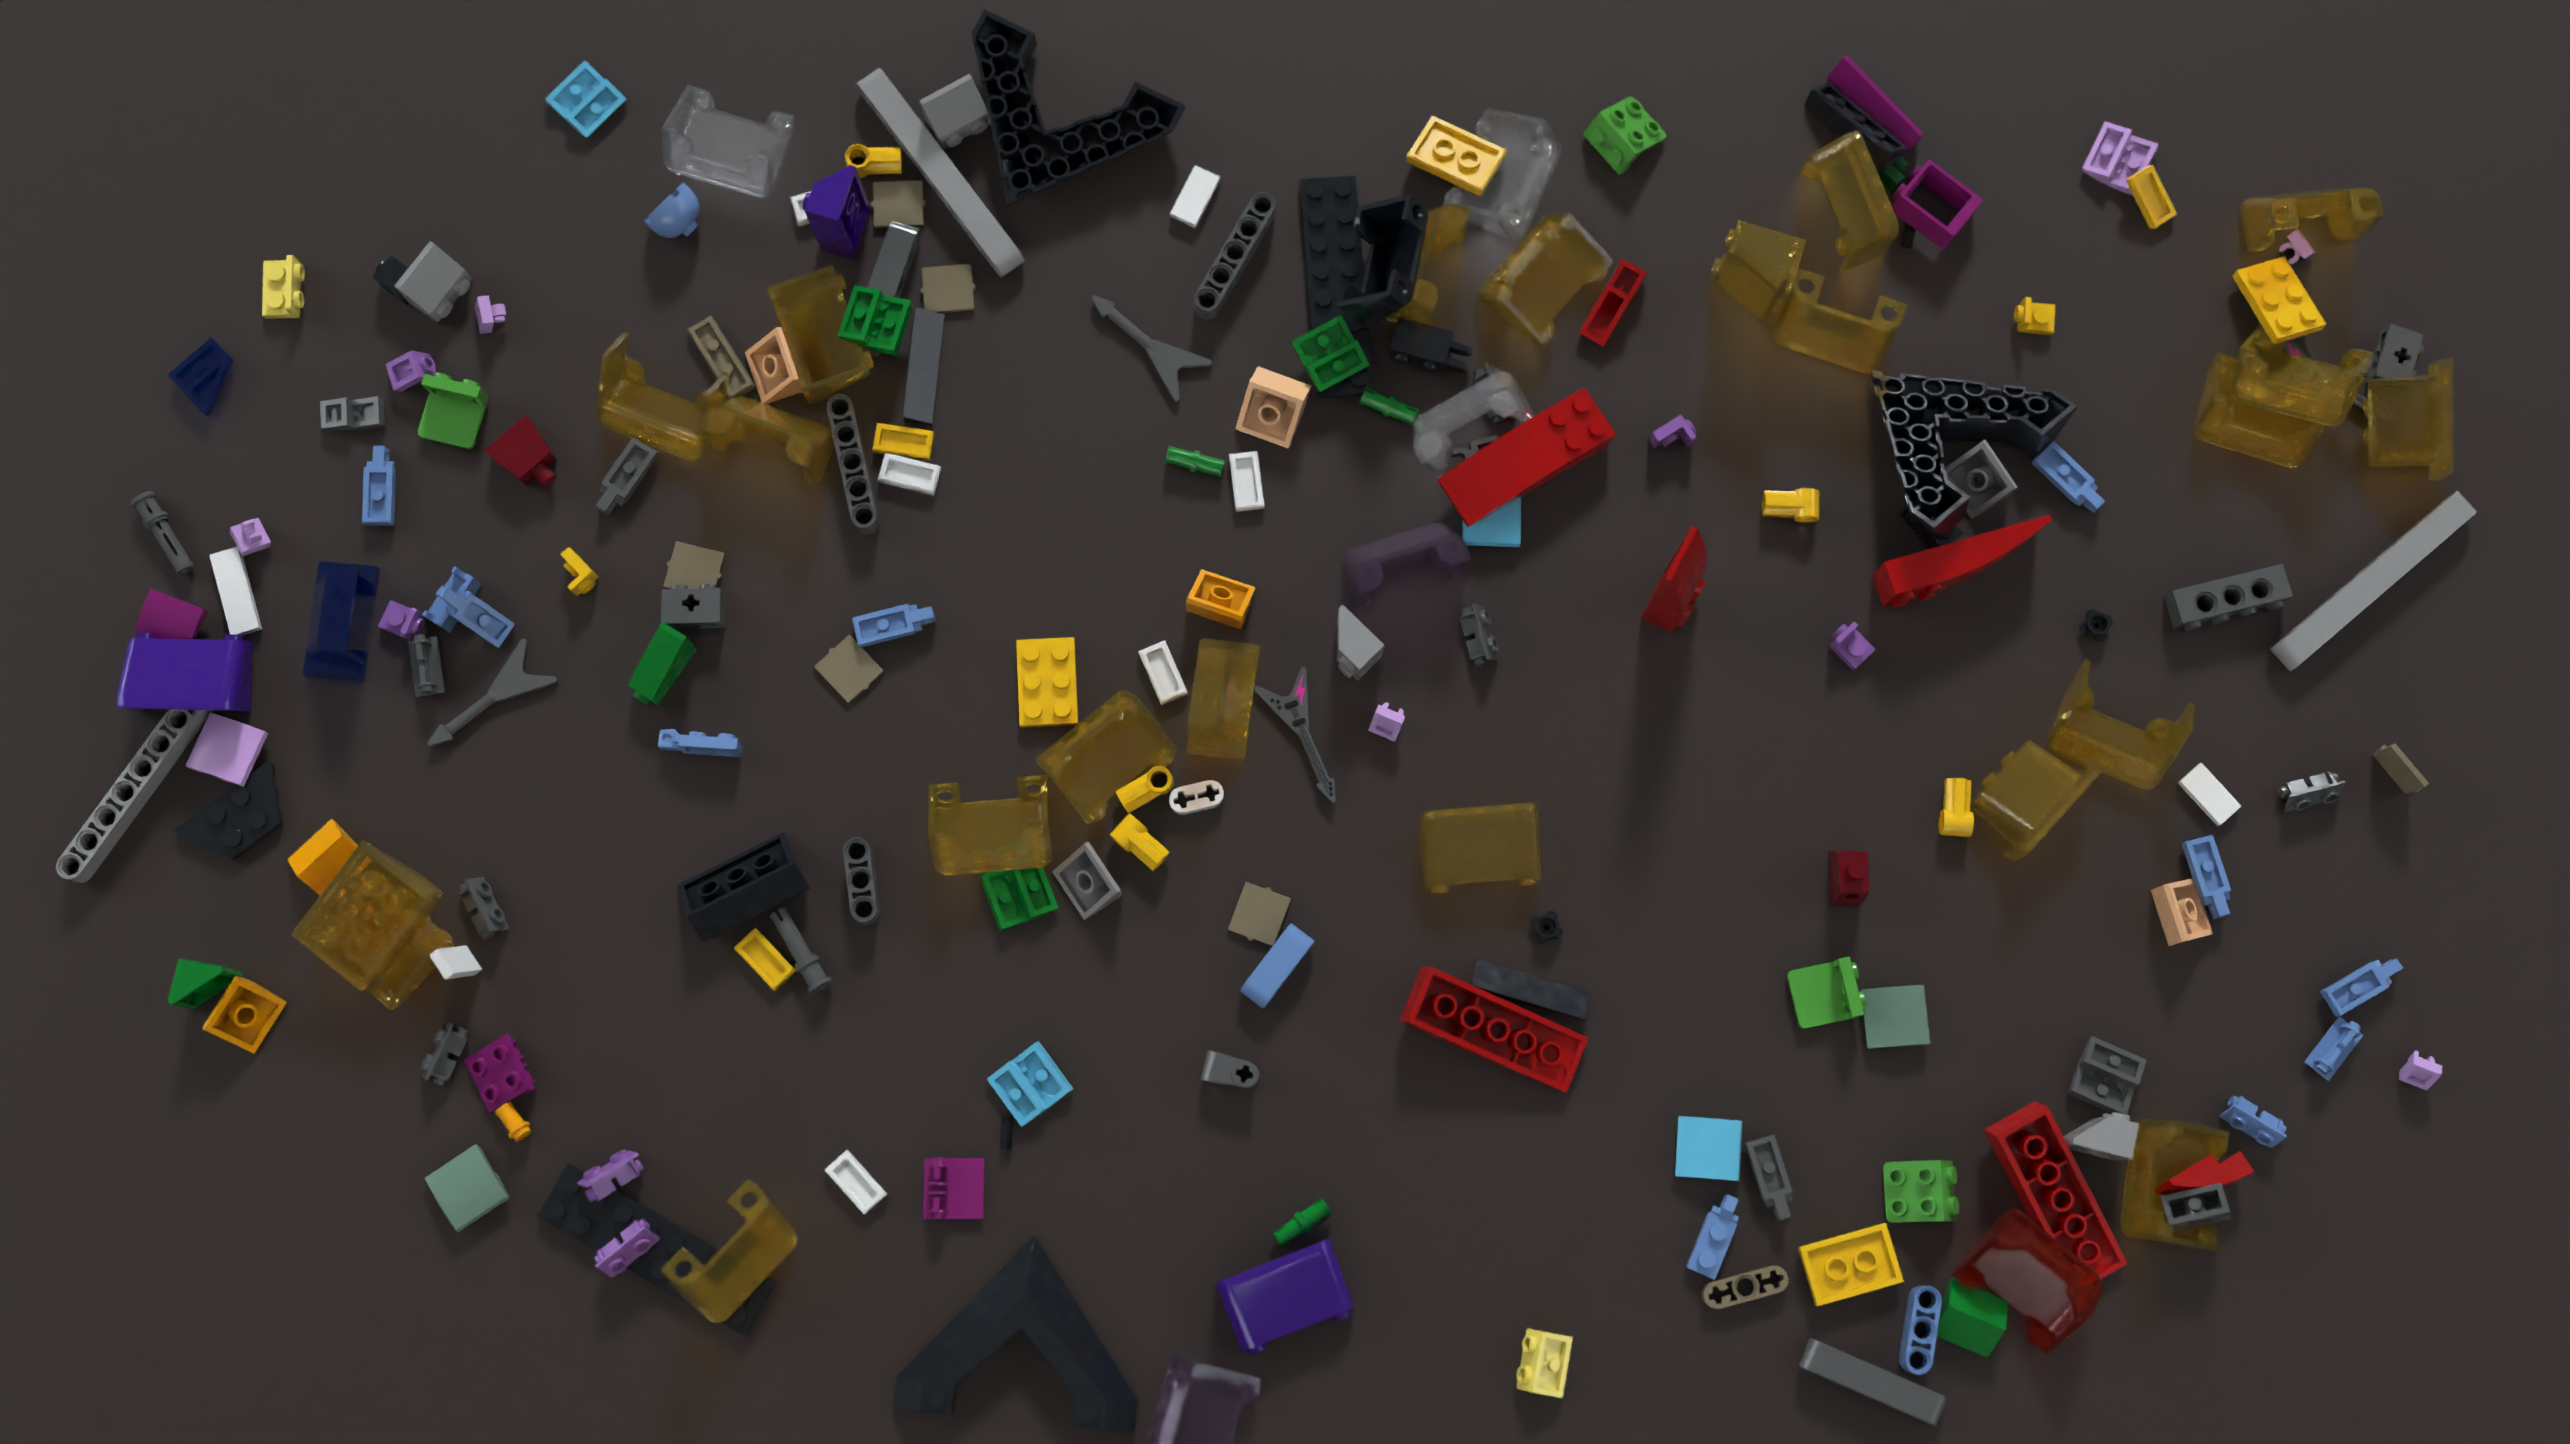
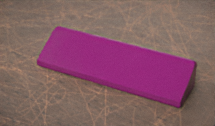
[1827,55,1923,156]

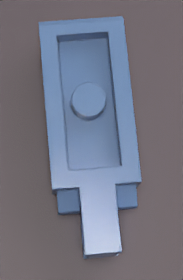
[2031,441,2105,513]
[362,446,396,526]
[435,585,515,648]
[852,603,936,648]
[658,729,743,757]
[2182,835,2231,919]
[2320,958,2403,1017]
[1686,1194,1739,1280]

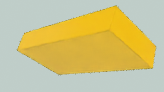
[2126,165,2177,229]
[872,423,935,461]
[734,928,796,991]

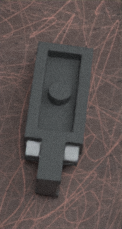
[596,437,659,516]
[1744,1134,1793,1221]

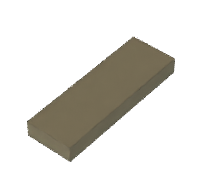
[687,315,756,402]

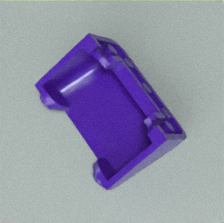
[116,633,253,711]
[1216,1239,1355,1355]

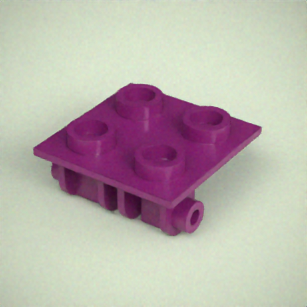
[464,1033,536,1113]
[923,1158,984,1219]

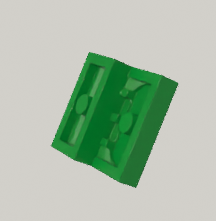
[837,285,913,356]
[1290,315,1370,392]
[979,854,1058,932]

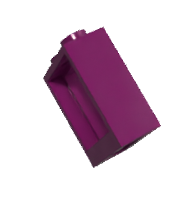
[1890,159,1983,250]

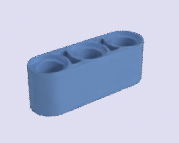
[1240,923,1315,1009]
[1899,1286,1942,1374]

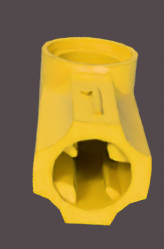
[845,144,902,178]
[1761,488,1820,522]
[1115,766,1174,813]
[1938,778,1974,838]
[1109,813,1170,871]

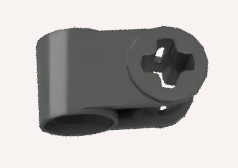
[1200,1050,1259,1088]

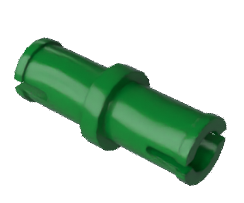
[1359,387,1419,426]
[1165,445,1225,477]
[1272,1197,1332,1249]

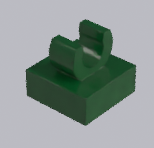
[1872,157,1908,194]

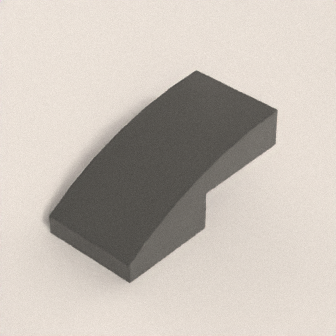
[320,396,385,431]

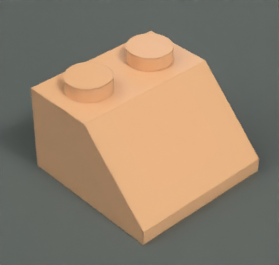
[1235,366,1311,449]

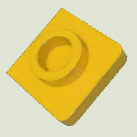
[2014,297,2055,335]
[560,547,599,596]

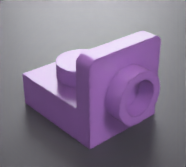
[386,350,436,392]
[1648,415,1697,449]
[378,600,425,641]
[1829,621,1876,670]

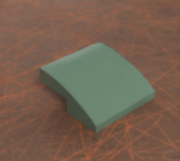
[1861,985,1931,1049]
[425,1144,510,1232]

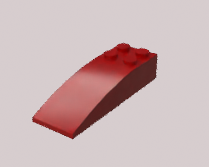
[1437,387,1616,528]
[1872,515,2052,609]
[1641,526,1708,633]
[1399,966,1588,1093]
[1984,1101,2128,1293]

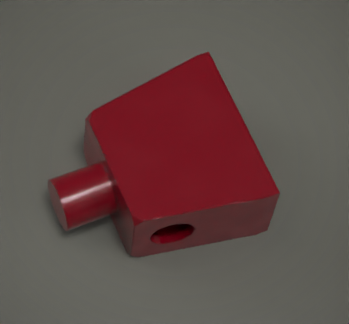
[484,415,557,488]
[1829,850,1869,906]

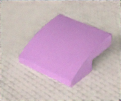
[2082,121,2158,196]
[185,713,268,787]

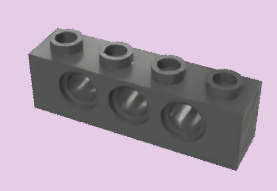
[2164,564,2293,631]

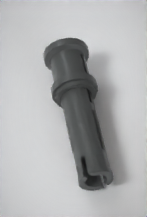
[130,491,195,575]
[770,907,833,995]

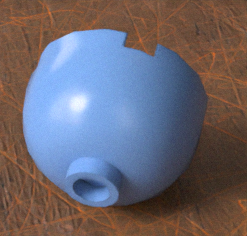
[643,182,700,238]

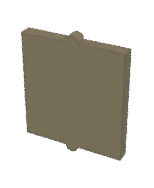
[871,180,926,228]
[920,264,976,313]
[663,541,725,589]
[814,634,884,703]
[2372,743,2429,794]
[1228,882,1291,947]

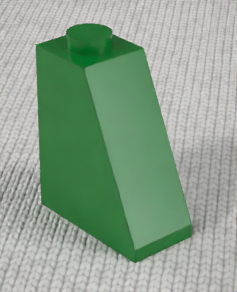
[628,622,697,706]

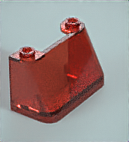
[1951,1208,2103,1354]

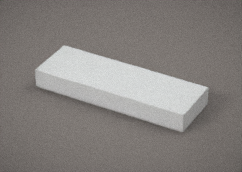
[209,547,262,635]

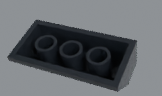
[677,832,810,942]

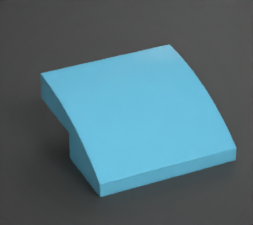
[545,60,627,139]
[1462,497,1521,547]
[987,1041,1073,1127]
[1675,1116,1742,1181]

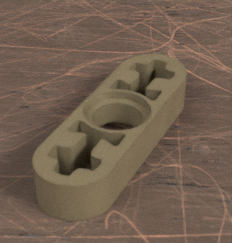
[1701,1266,1788,1309]

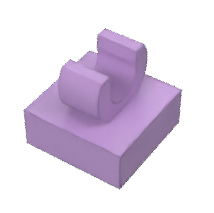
[2279,230,2316,264]
[474,295,506,334]
[230,518,271,557]
[1368,702,1405,742]
[2399,1050,2442,1091]

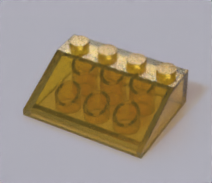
[291,841,445,991]

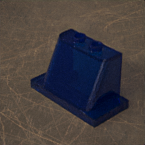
[303,561,380,682]

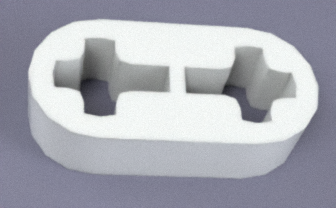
[1169,780,1224,815]

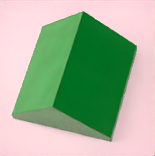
[168,958,244,1010]
[1937,1277,2008,1358]

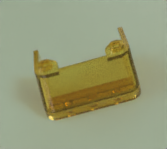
[1799,130,1899,273]
[596,332,730,461]
[2048,659,2195,790]

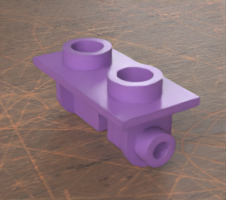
[577,1150,643,1202]
[594,1219,660,1278]

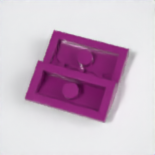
[134,589,208,639]

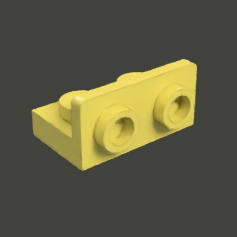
[262,255,305,319]
[1517,1328,1573,1398]

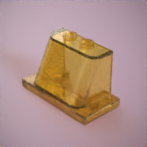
[2363,358,2454,480]
[1187,638,1260,760]
[1970,740,2104,863]

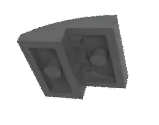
[2067,1036,2147,1115]

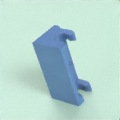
[422,566,482,633]

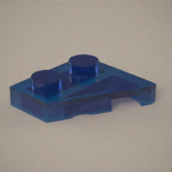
[168,337,234,417]

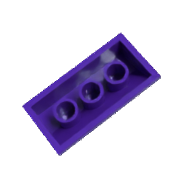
[803,165,871,260]

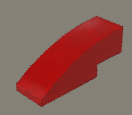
[1579,258,1648,347]
[2155,1151,2255,1195]

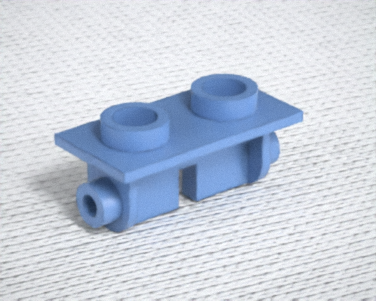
[2304,1016,2363,1081]
[2220,1095,2287,1149]

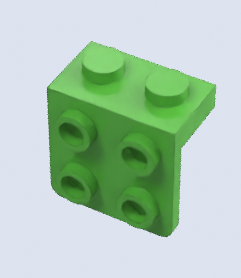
[1583,97,1666,175]
[418,373,489,449]
[1787,956,1866,1029]
[1883,1160,1959,1222]

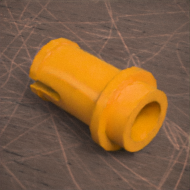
[495,1102,531,1142]

